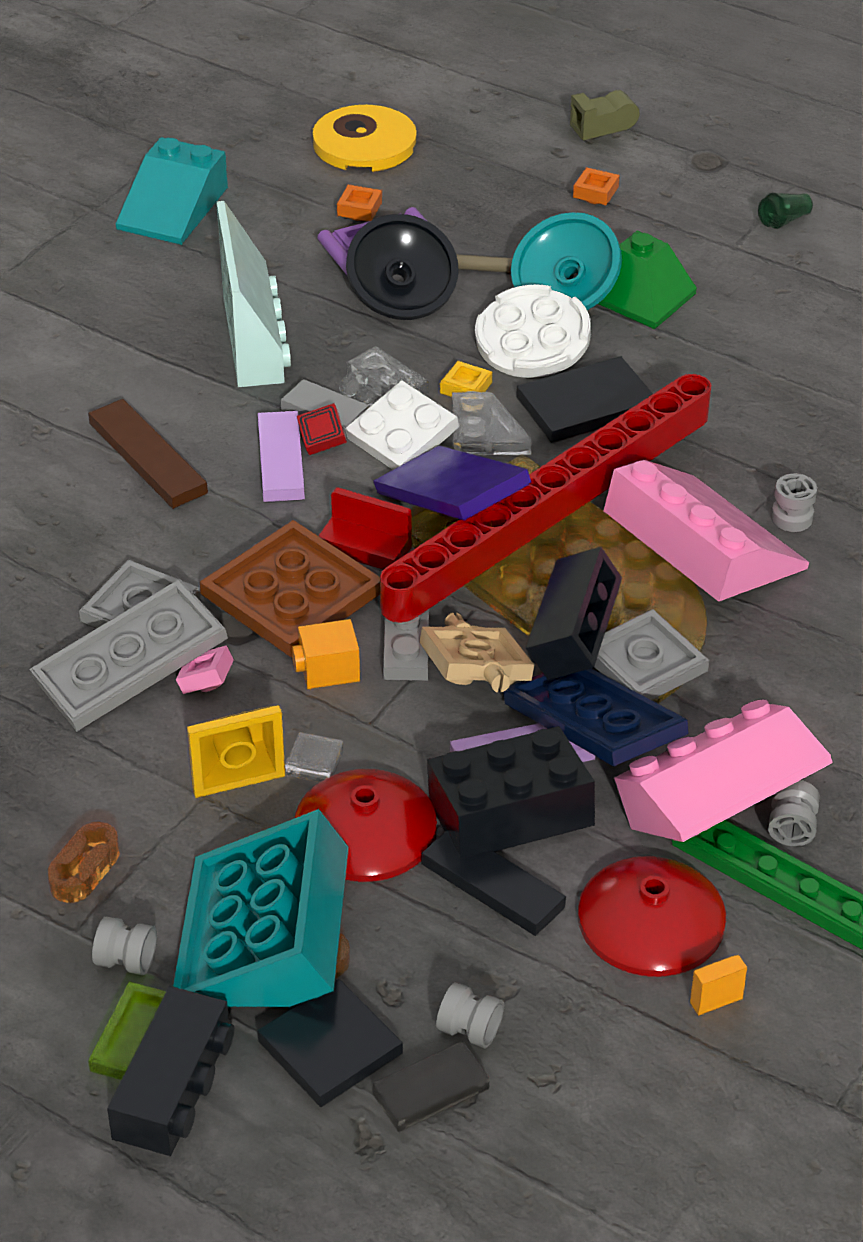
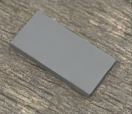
[29,579,228,732]

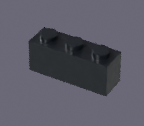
[525,547,622,680]
[107,986,234,1156]

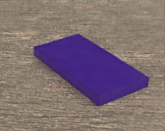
[373,446,531,520]

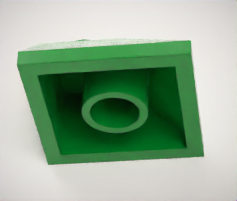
[598,231,697,329]

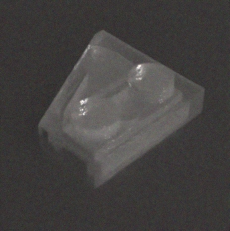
[452,391,532,455]

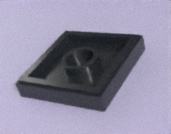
[257,979,403,1107]

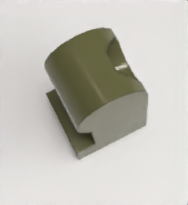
[570,90,640,141]

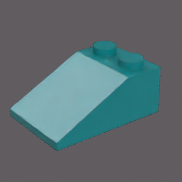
[116,137,228,245]

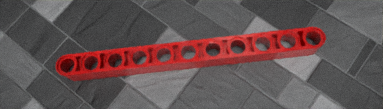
[380,374,712,623]

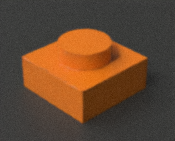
[573,167,620,206]
[337,184,382,221]

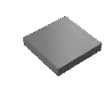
[79,560,201,628]
[594,609,709,700]

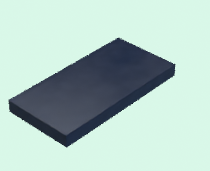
[504,668,689,767]

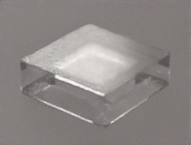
[285,732,343,782]

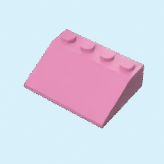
[603,460,809,602]

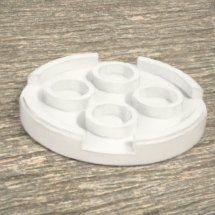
[475,285,591,378]

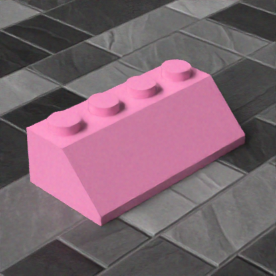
[614,700,833,842]

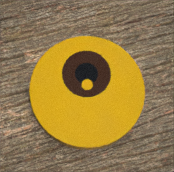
[313,105,417,172]

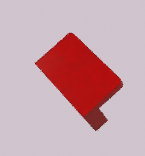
[318,487,412,570]

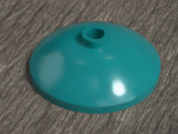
[511,212,622,310]

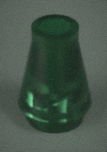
[758,193,813,229]

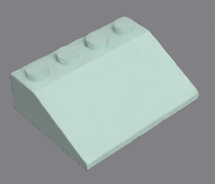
[217,201,291,387]

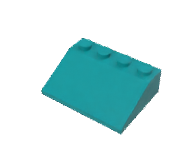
[173,809,349,1007]

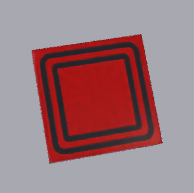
[297,403,347,455]

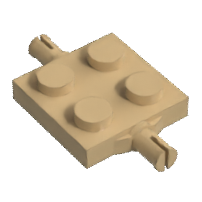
[420,612,534,692]

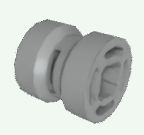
[771,473,818,532]
[768,780,820,847]
[92,916,157,975]
[436,982,505,1049]

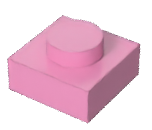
[176,645,234,694]

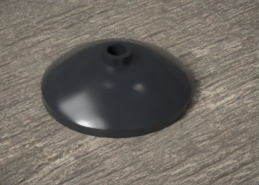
[346,214,459,320]

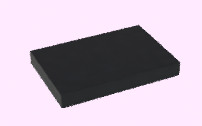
[516,356,653,442]

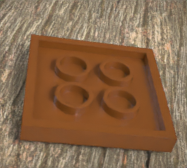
[200,520,380,657]

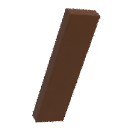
[88,399,208,509]

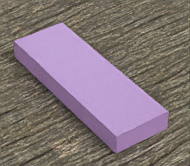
[258,411,305,502]

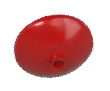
[295,769,437,882]
[578,856,726,977]

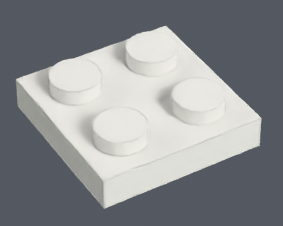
[345,380,459,470]

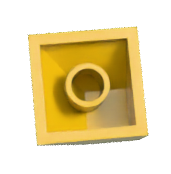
[187,705,285,798]

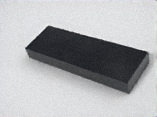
[421,831,566,936]

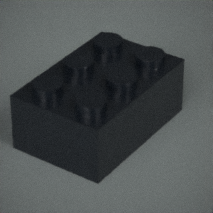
[427,726,595,858]

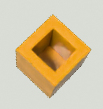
[292,619,360,689]

